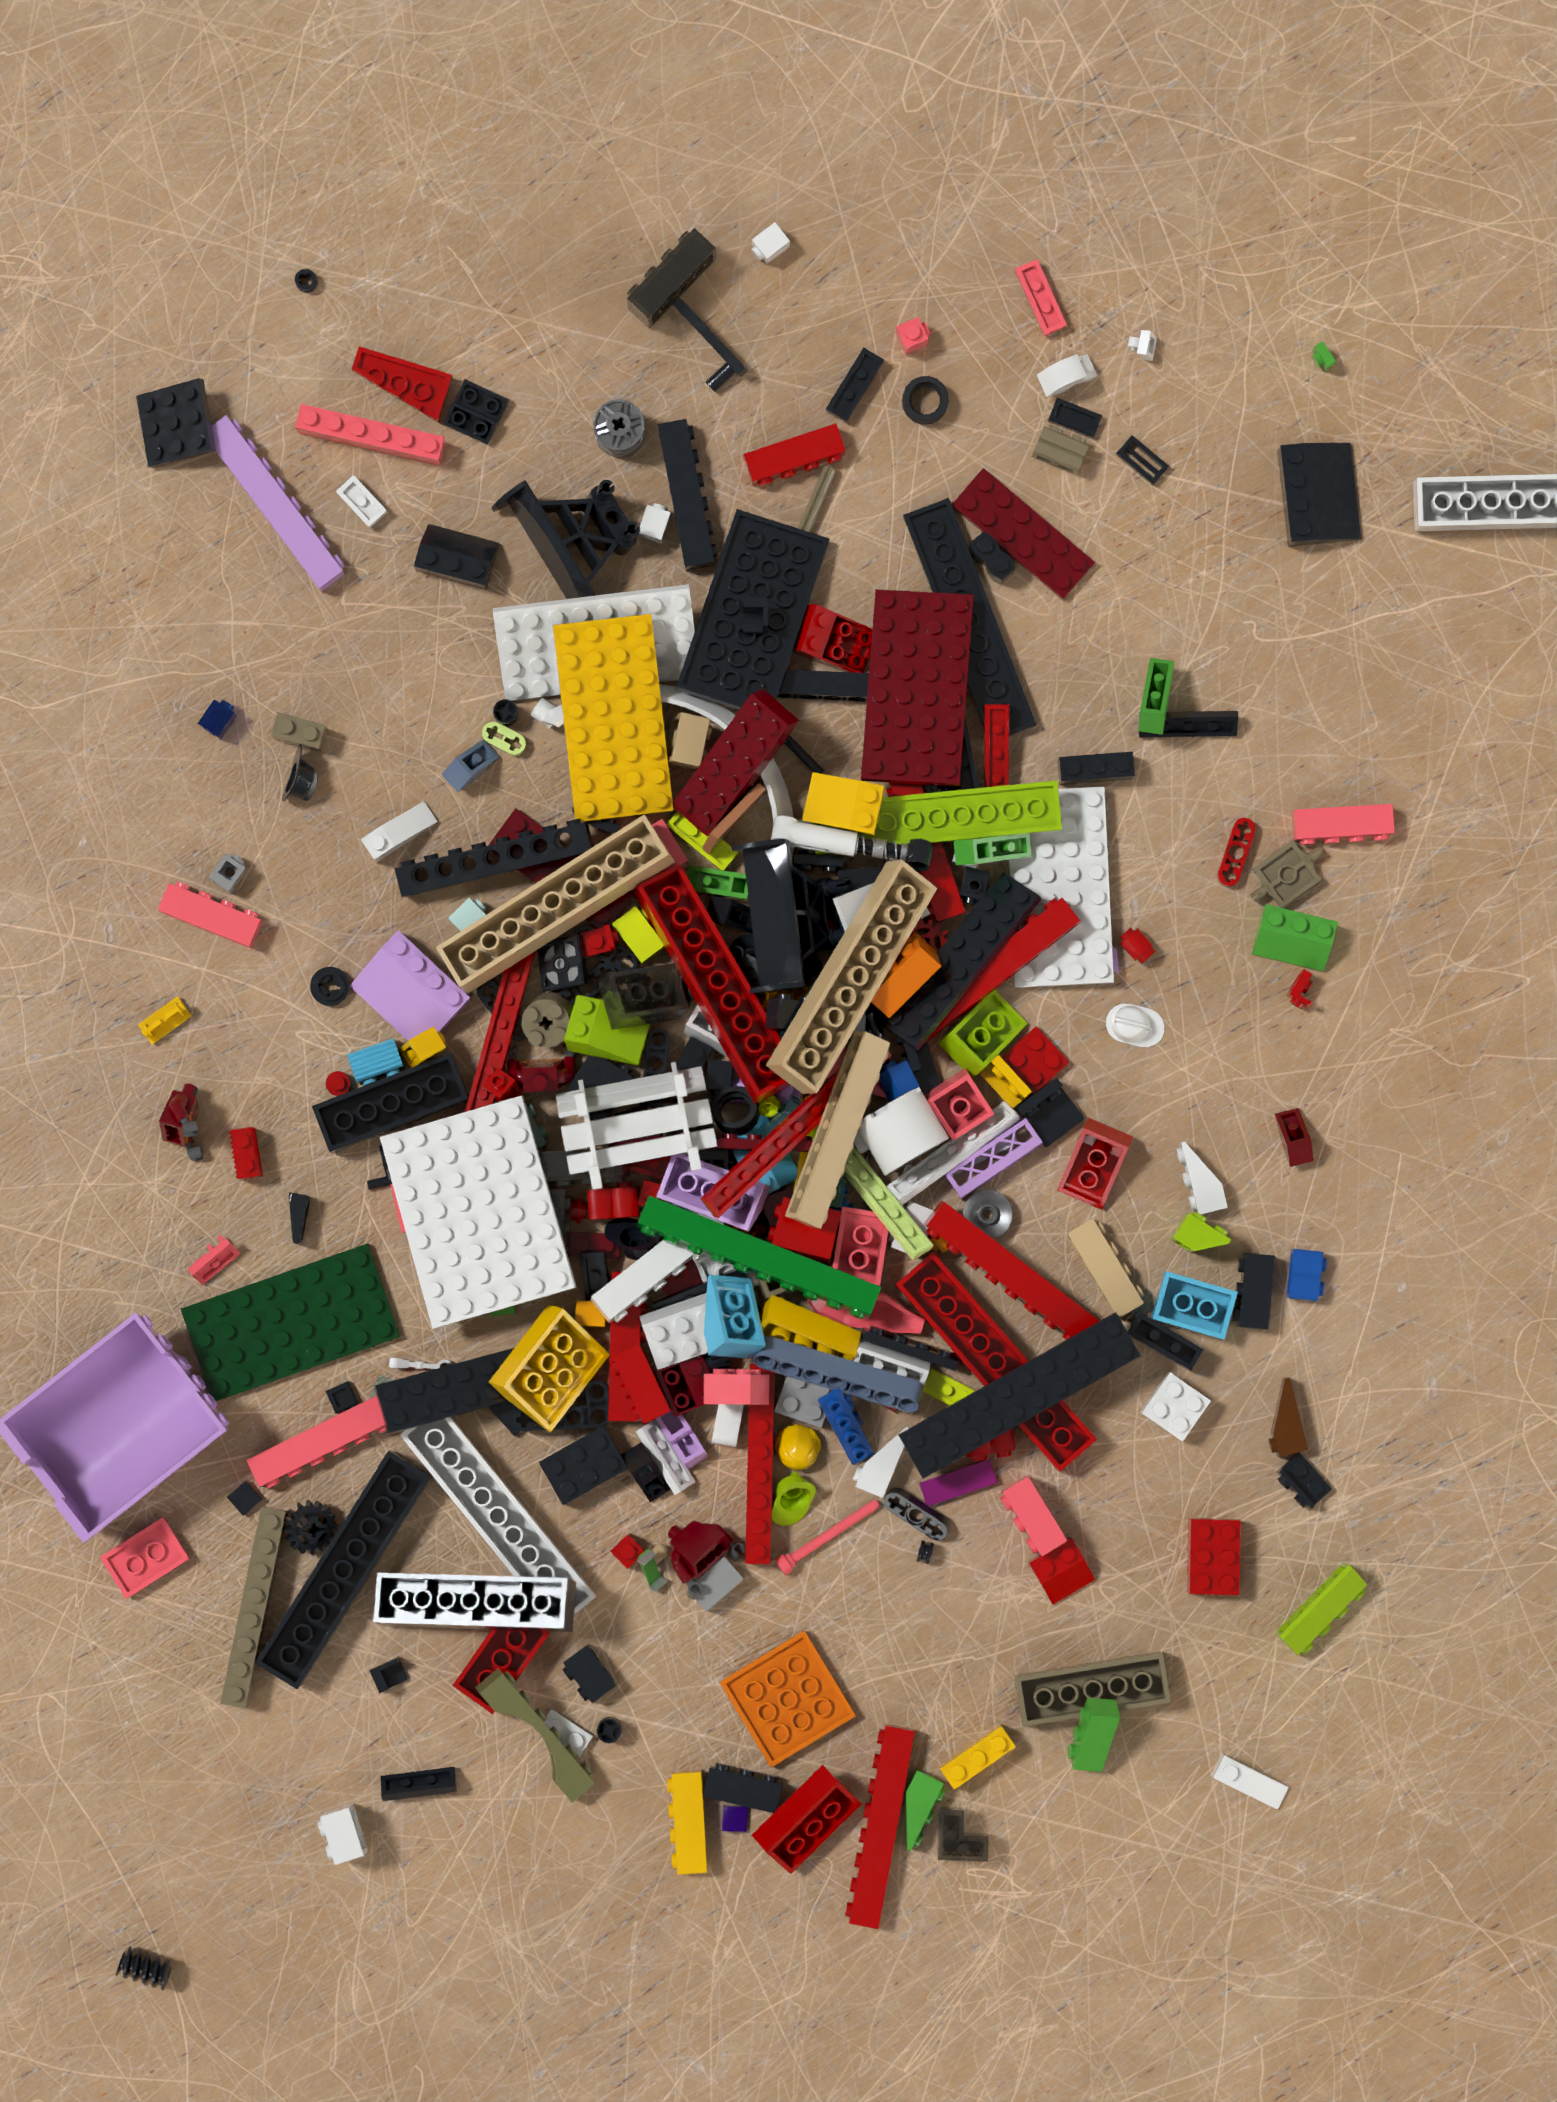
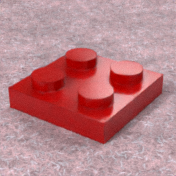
[1001,1026,1069,1096]

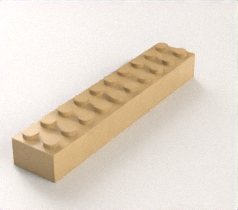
[436,814,675,994]
[766,860,937,1094]

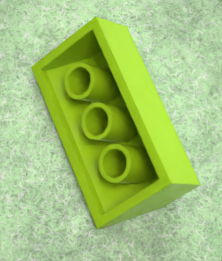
[1274,1563,1367,1656]

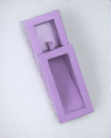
[655,1391,708,1469]

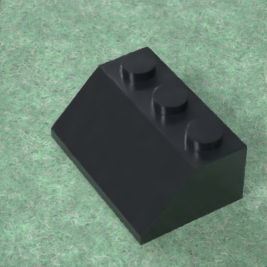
[414,524,499,590]

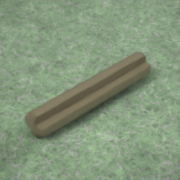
[798,465,836,532]

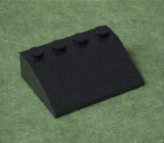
[1277,443,1361,547]

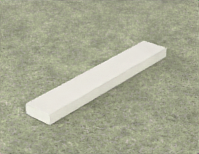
[887,1101,1020,1205]

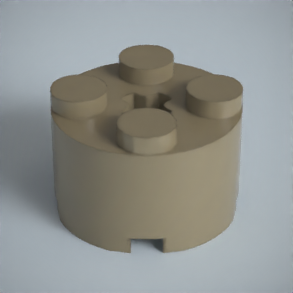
[522,992,573,1048]

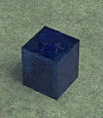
[198,699,237,740]

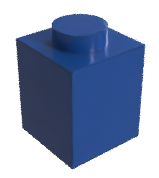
[878,1060,920,1102]

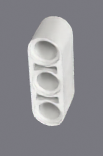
[712,1404,744,1447]

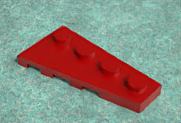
[352,346,453,422]

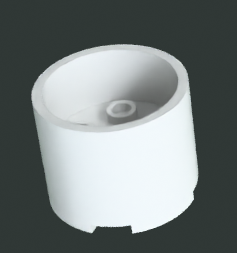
[858,1087,949,1176]

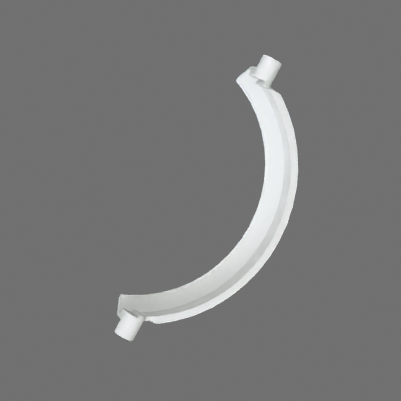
[531,684,794,864]

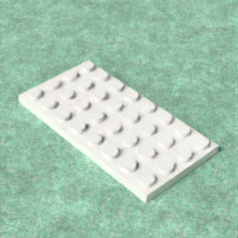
[493,584,695,701]
[1009,787,1114,988]

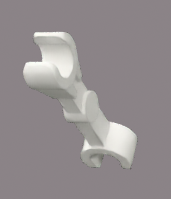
[389,1358,451,1369]

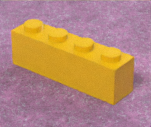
[667,1770,707,1875]

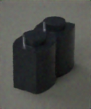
[969,531,1015,585]

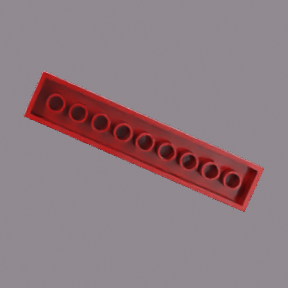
[635,864,792,1104]
[895,1252,1097,1472]

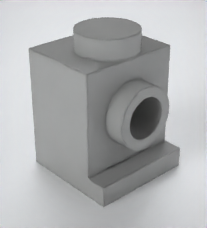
[208,854,248,894]

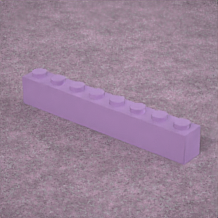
[212,416,345,592]

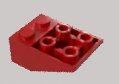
[792,604,872,673]

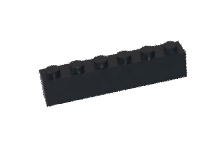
[658,419,718,571]

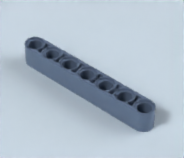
[753,1336,924,1412]

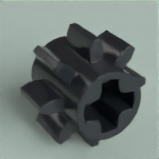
[703,1353,731,1373]

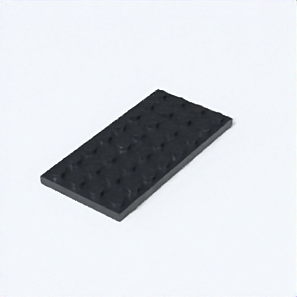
[676,509,830,710]

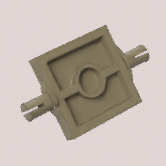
[1250,840,1324,908]

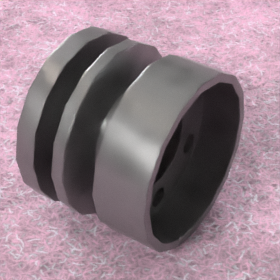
[593,399,645,458]

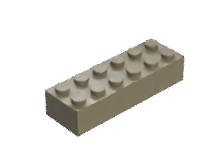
[1014,1651,1171,1727]

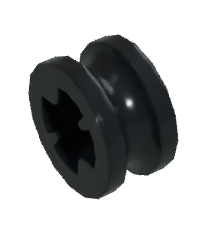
[295,269,318,293]
[916,1540,934,1564]

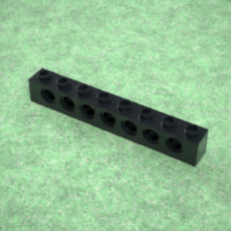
[395,819,594,897]

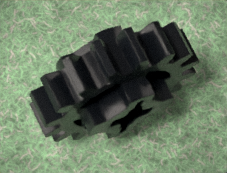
[283,1500,338,1555]

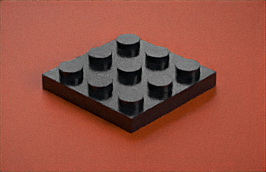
[136,378,216,468]

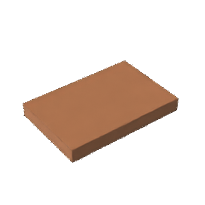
[703,783,766,855]

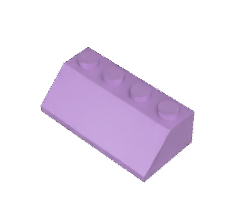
[656,1153,771,1231]

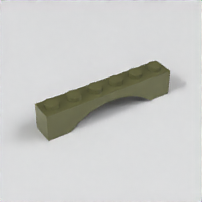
[475,1668,595,1803]

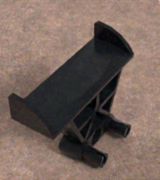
[491,480,640,599]
[732,839,853,994]

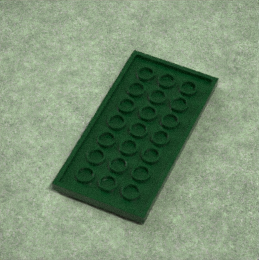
[181,1243,400,1401]

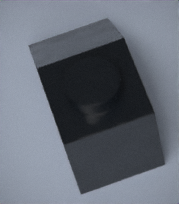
[707,896,753,934]

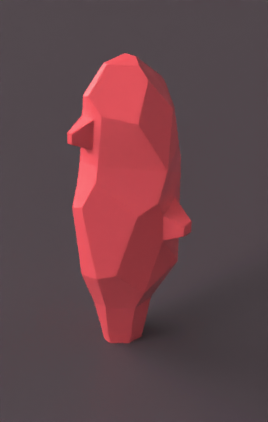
[807,1292,925,1334]

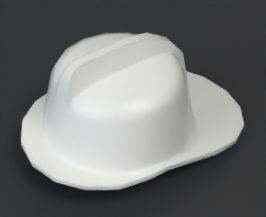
[1106,1004,1165,1047]

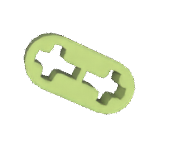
[482,722,526,756]

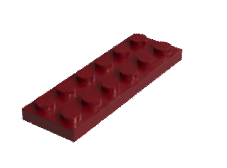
[952,468,1095,600]
[488,808,635,928]

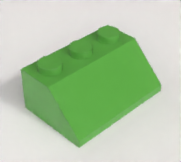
[1252,904,1338,972]

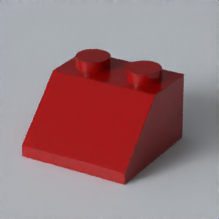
[1028,1537,1095,1605]

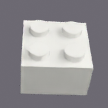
[1140,1372,1211,1442]
[318,1803,368,1865]

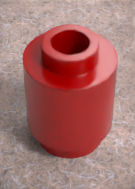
[1120,928,1156,964]

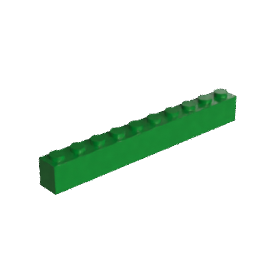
[637,1196,881,1319]

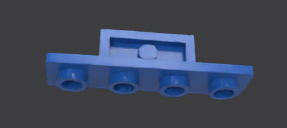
[818,1388,874,1465]

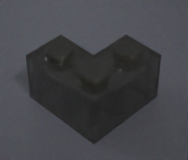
[937,1807,989,1862]

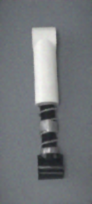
[771,816,933,872]

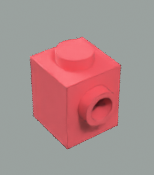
[895,317,931,355]

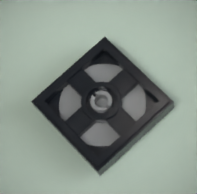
[537,935,589,993]

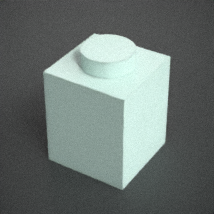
[448,898,487,931]

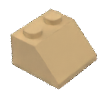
[666,712,712,769]

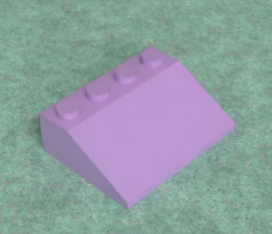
[350,930,472,1041]

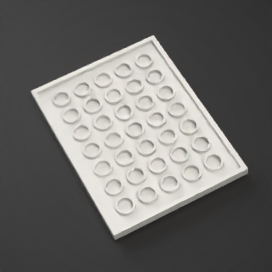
[380,1096,576,1329]

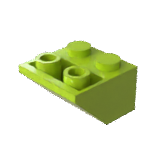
[1169,1212,1231,1252]

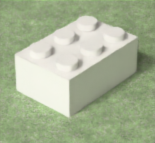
[639,1293,708,1370]

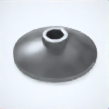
[963,1189,1012,1238]

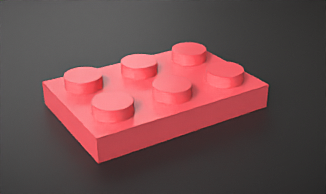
[100,1517,190,1599]

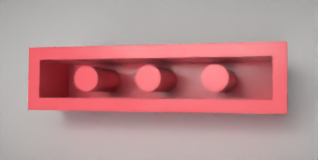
[1292,804,1395,845]
[158,881,263,949]

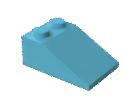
[704,1275,766,1359]

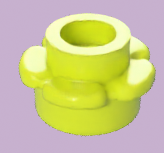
[758,1095,781,1117]

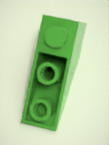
[905,1768,946,1851]

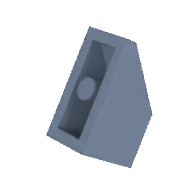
[441,739,499,792]

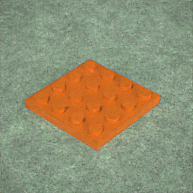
[719,1630,856,1768]

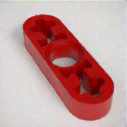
[1217,818,1255,887]

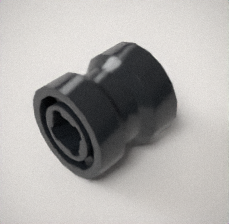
[493,699,519,727]
[596,1717,622,1743]

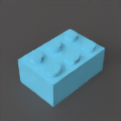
[1151,1271,1238,1340]

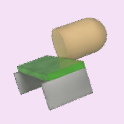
[637,1544,668,1592]

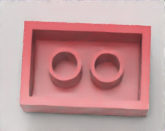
[1000,1475,1067,1556]

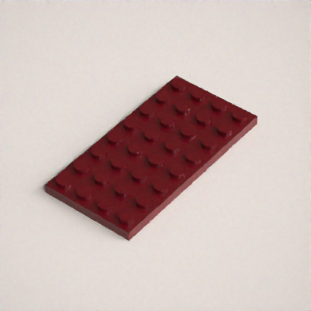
[861,589,974,787]

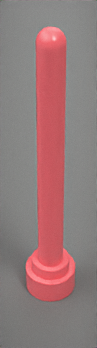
[774,1500,880,1575]

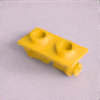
[138,996,192,1045]

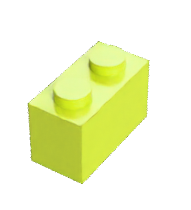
[612,906,665,965]

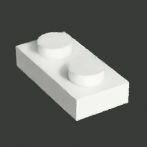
[336,475,387,528]
[544,1709,593,1757]

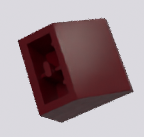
[655,1355,710,1418]

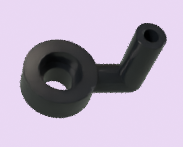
[367,1146,392,1190]

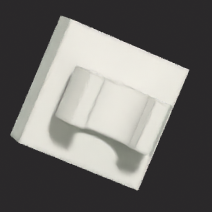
[1128,330,1157,361]

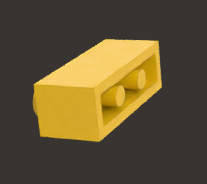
[939,1724,1015,1790]

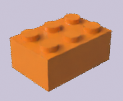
[871,932,941,1018]

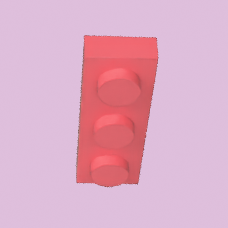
[1015,259,1067,337]

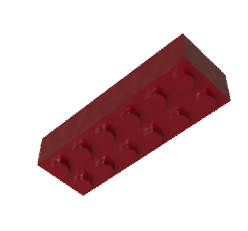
[673,689,800,837]

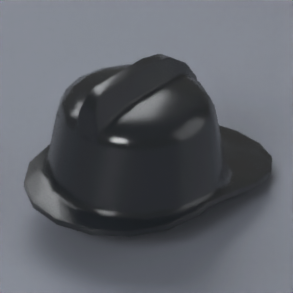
[282,744,317,801]
[604,1218,660,1260]

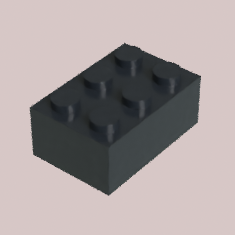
[539,1425,628,1505]

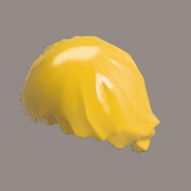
[774,1424,821,1471]

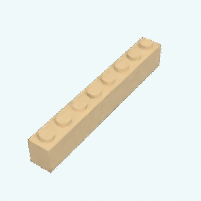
[785,1030,890,1229]

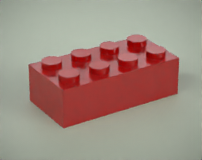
[452,1630,551,1714]
[752,1765,862,1874]

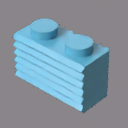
[347,1038,404,1086]

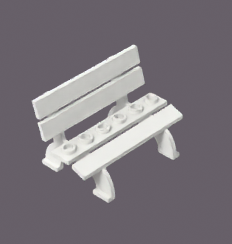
[556,1062,717,1190]

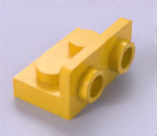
[980,1055,1032,1109]

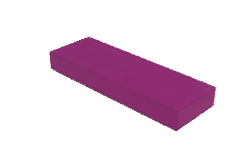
[919,1459,997,1506]

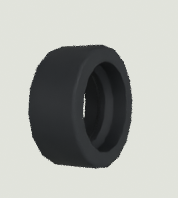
[902,376,949,425]
[711,1085,760,1135]

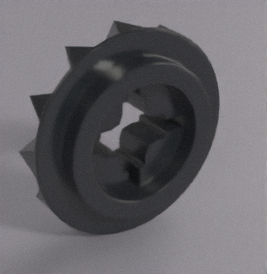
[310,967,350,1006]

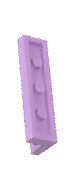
[944,1118,1043,1200]

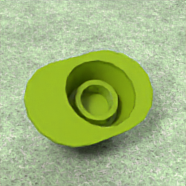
[771,1471,816,1526]

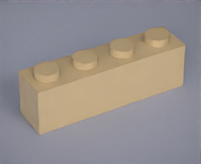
[1066,1218,1145,1318]

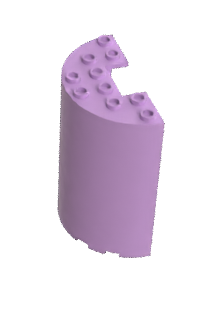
[0,1312,230,1543]

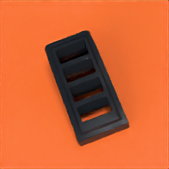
[289,1192,311,1245]

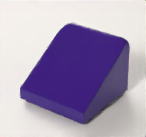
[722,1805,748,1832]

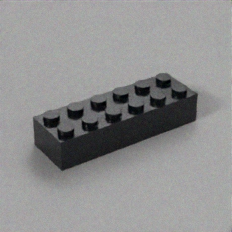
[312,1053,469,1153]

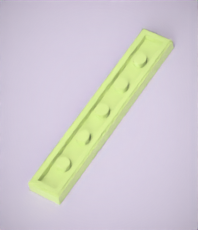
[844,1147,933,1261]

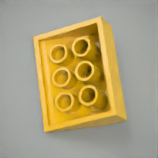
[489,1305,610,1432]

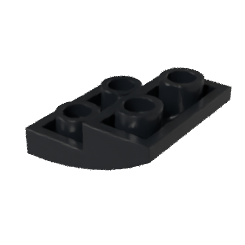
[443,379,510,444]

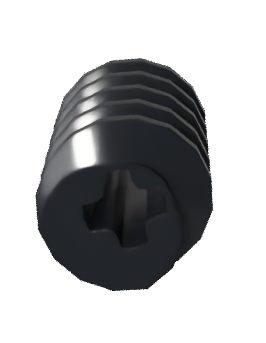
[116,1946,172,1991]

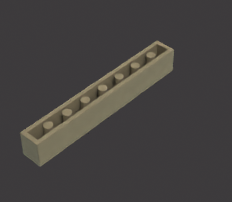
[220,1506,288,1709]

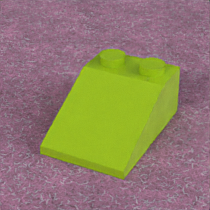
[938,990,1028,1079]
[564,995,652,1066]

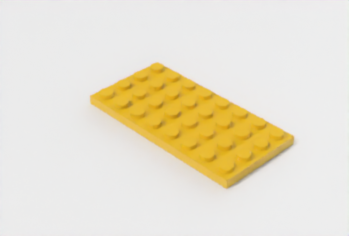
[552,614,674,822]

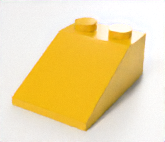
[802,772,885,836]

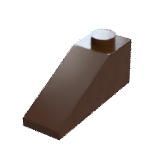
[1268,1377,1308,1457]

